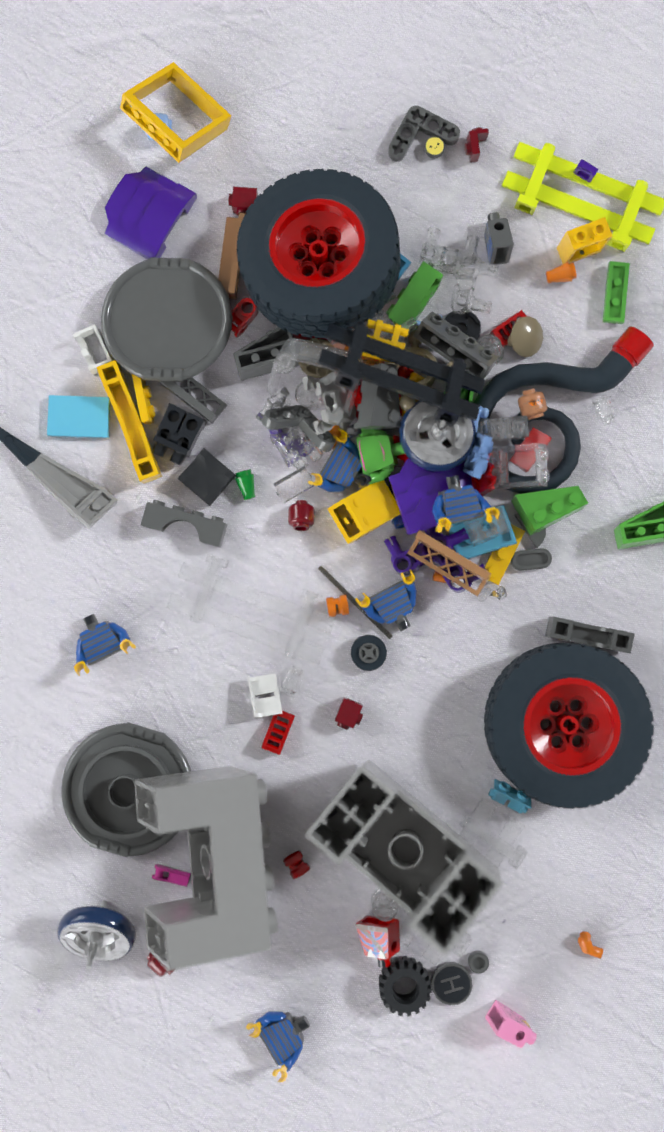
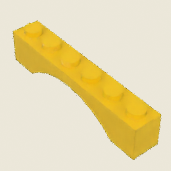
[96,360,162,484]

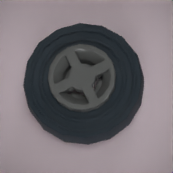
[351,635,387,671]

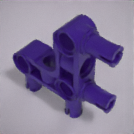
[384,526,487,593]

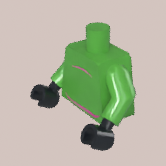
[347,424,405,488]

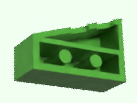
[386,261,443,330]
[511,486,588,536]
[614,502,664,549]

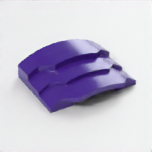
[105,166,197,259]
[388,459,473,535]

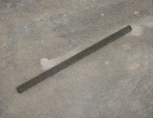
[318,566,393,640]

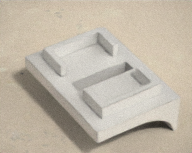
[247,673,283,719]

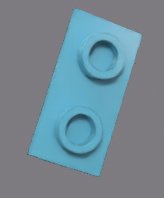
[488,779,532,814]

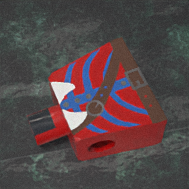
[355,915,400,968]

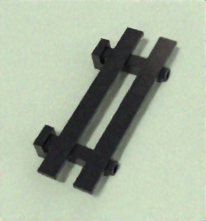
[317,322,485,427]

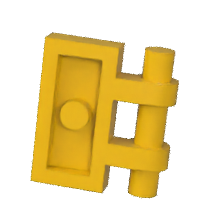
[362,319,409,363]

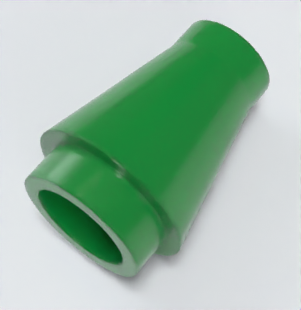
[234,469,256,500]

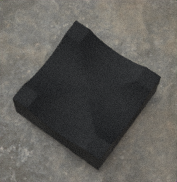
[177,448,236,506]

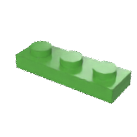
[602,261,630,324]

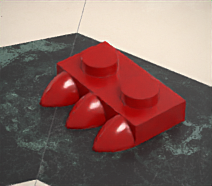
[471,453,497,496]

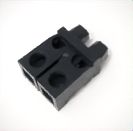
[152,403,207,465]

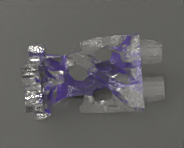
[256,387,324,472]

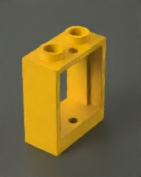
[557,217,612,264]

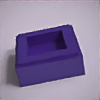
[573,159,599,182]

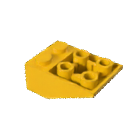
[327,480,400,544]

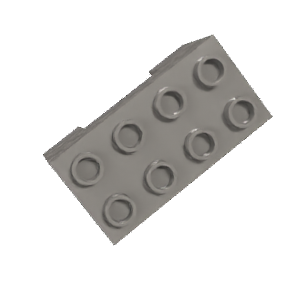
[305,760,503,956]
[134,766,278,971]

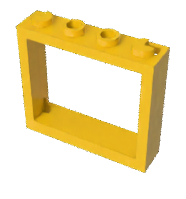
[120,62,232,163]

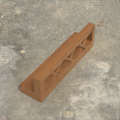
[218,213,245,300]
[407,530,491,597]

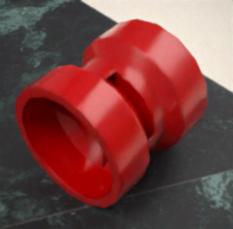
[283,850,310,879]

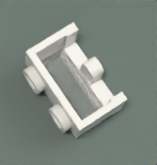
[73,324,114,375]

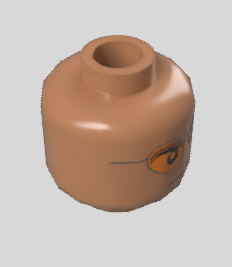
[518,388,547,420]

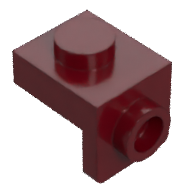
[465,127,489,162]

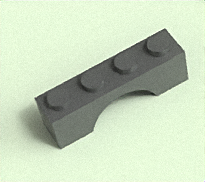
[141,500,227,548]
[545,616,635,654]

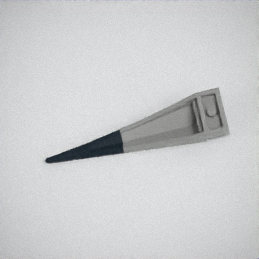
[0,427,118,529]

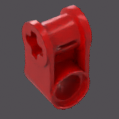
[231,298,259,338]

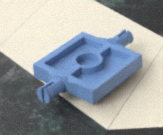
[463,432,493,479]

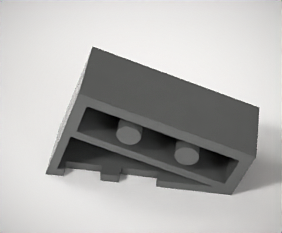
[233,327,299,381]
[354,363,401,430]

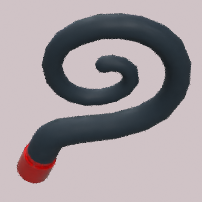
[474,326,654,494]

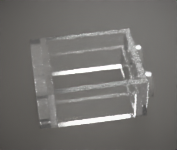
[492,443,549,489]

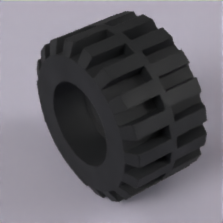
[378,956,432,1017]

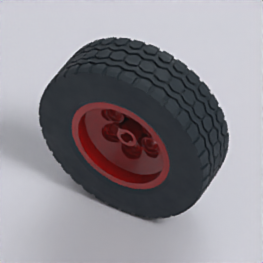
[237,169,401,338]
[484,643,654,809]

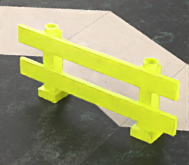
[502,141,664,252]

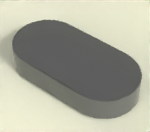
[511,548,552,571]

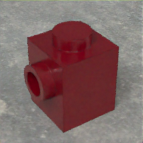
[228,186,258,216]
[335,697,363,730]

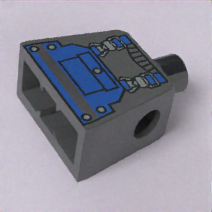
[484,212,514,266]

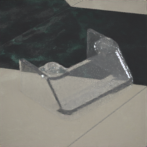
[267,338,364,416]

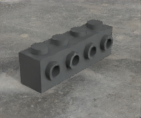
[414,311,499,379]

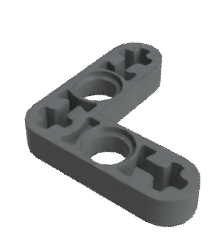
[388,106,460,162]
[261,405,336,452]

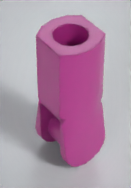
[152,864,191,887]

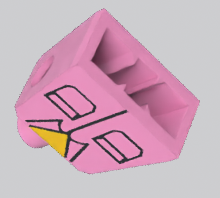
[485,1000,537,1048]

